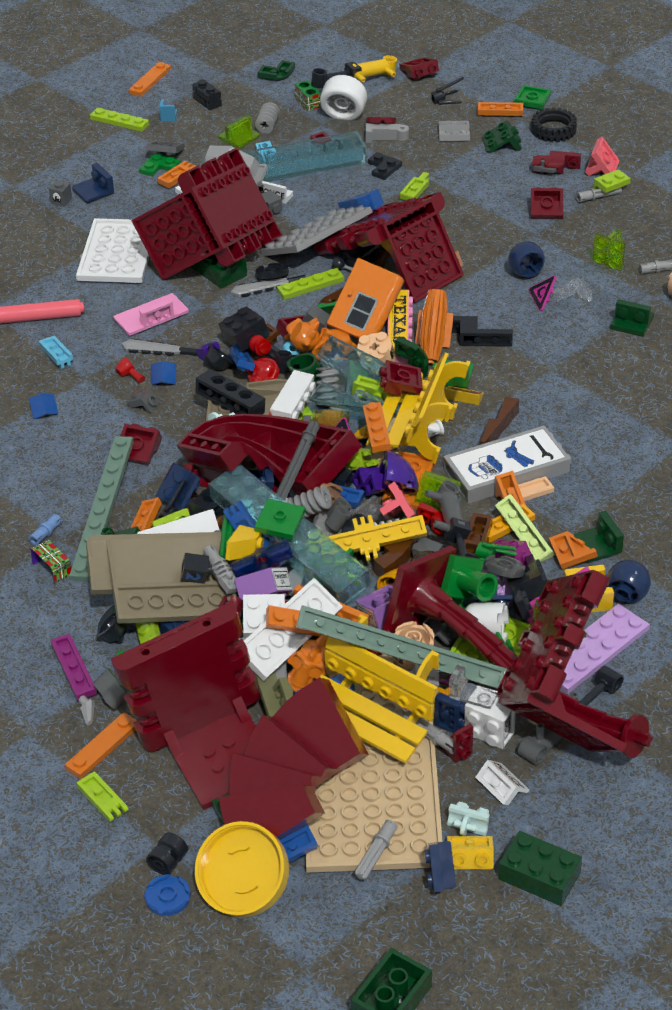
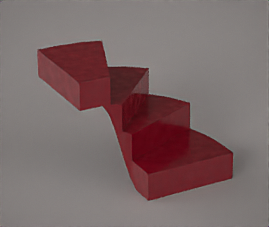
[176,414,362,496]
[219,677,369,840]

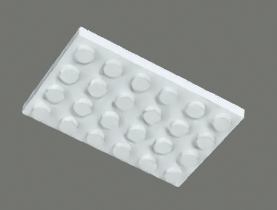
[76,218,150,283]

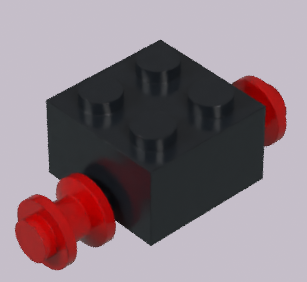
[218,306,271,356]

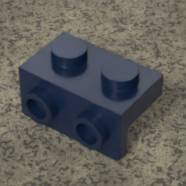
[424,841,456,892]

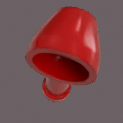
[115,357,145,384]

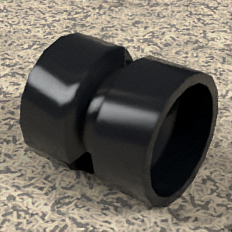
[146,832,188,875]

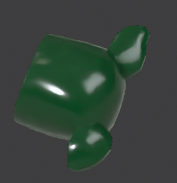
[287,353,323,398]

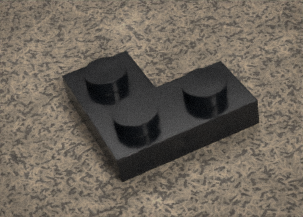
[368,152,402,180]

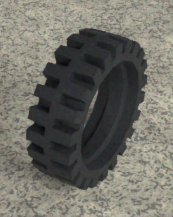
[531,108,577,143]

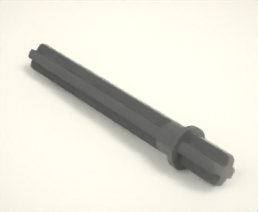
[274,421,319,502]

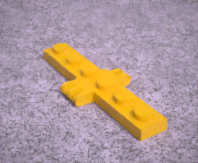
[307,515,427,562]

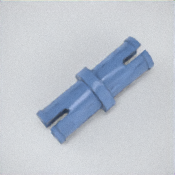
[28,514,62,546]

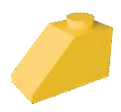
[225,525,264,560]

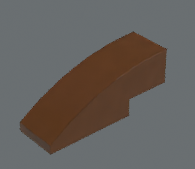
[374,538,417,577]

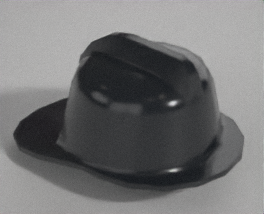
[204,342,236,371]
[96,605,127,642]

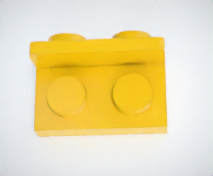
[447,836,494,869]

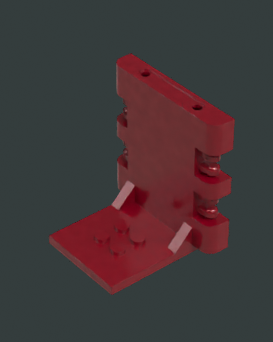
[131,148,283,280]
[313,192,464,303]
[495,570,627,752]
[111,601,260,810]

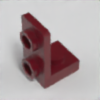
[185,463,226,487]
[439,724,473,763]

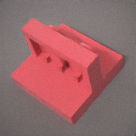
[585,137,620,176]
[379,482,417,520]

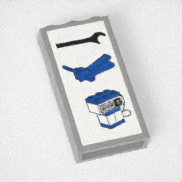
[443,426,572,504]

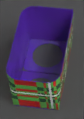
[30,540,71,584]

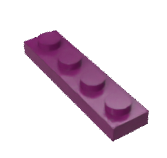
[50,633,97,701]

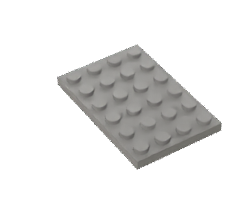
[260,205,373,256]

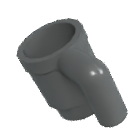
[422,617,456,645]

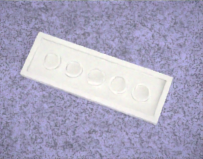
[244,578,343,681]

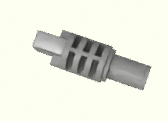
[203,545,237,594]

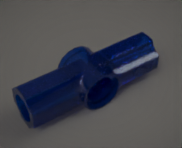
[231,540,294,578]

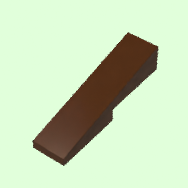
[480,397,519,445]
[459,513,492,559]

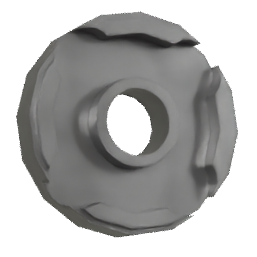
[484,555,525,578]

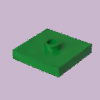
[514,85,551,109]
[254,499,306,540]

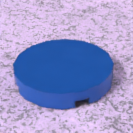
[144,874,191,916]

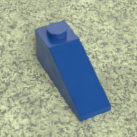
[338,189,384,210]

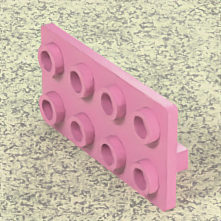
[113,293,189,336]

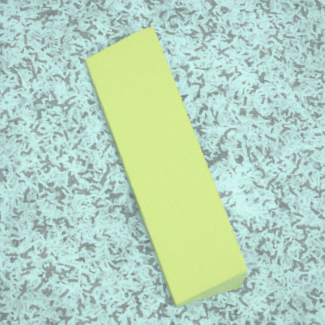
[495,494,555,562]

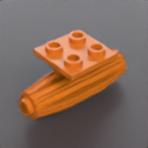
[415,289,454,365]

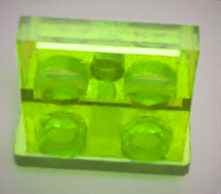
[218,114,260,148]
[593,228,625,271]
[415,470,461,509]

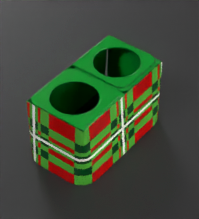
[294,80,321,111]

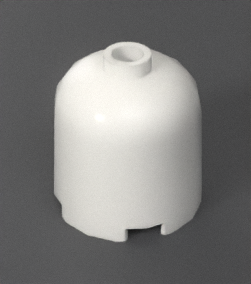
[465,603,509,643]

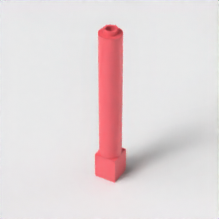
[0,299,84,324]

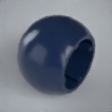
[508,241,545,278]
[607,560,651,603]

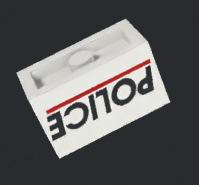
[259,181,293,204]
[475,760,529,805]

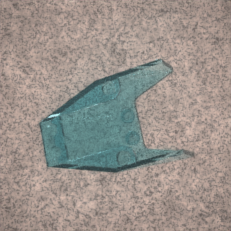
[308,336,415,417]

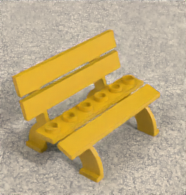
[366,353,470,464]
[320,614,439,764]

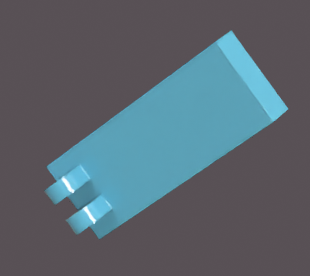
[39,335,73,369]

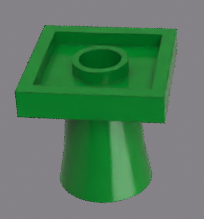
[441,554,498,601]

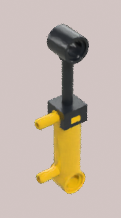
[311,55,397,89]

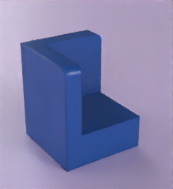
[151,361,176,385]
[29,393,58,419]

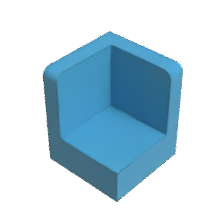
[159,99,178,121]

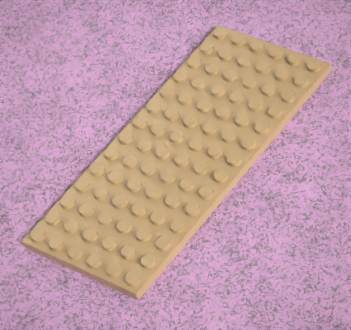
[306,639,443,873]

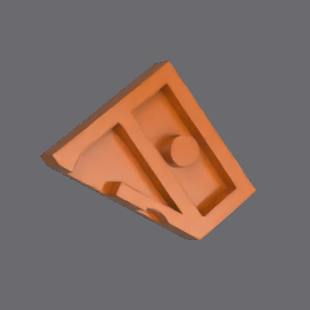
[549,531,598,569]

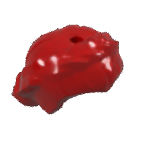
[247,358,280,382]

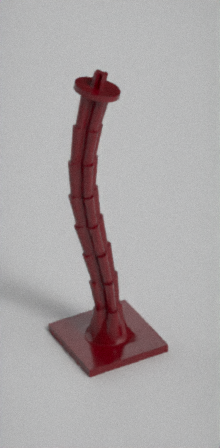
[383,545,653,758]

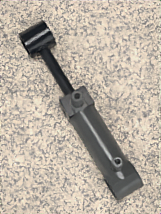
[425,480,479,559]
[518,665,624,766]

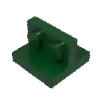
[610,299,654,337]

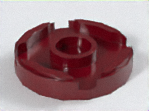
[366,117,396,124]

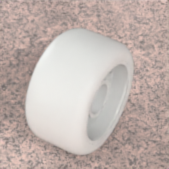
[320,75,367,120]

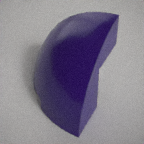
[383,450,419,493]
[353,462,389,495]

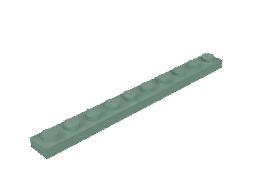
[69,436,134,582]
[295,605,506,689]

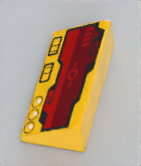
[444,386,484,405]

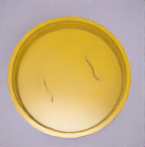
[195,821,289,918]

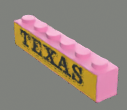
[388,290,413,365]

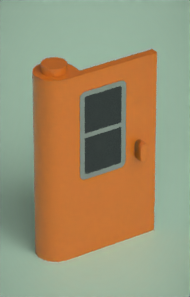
[326,258,404,343]

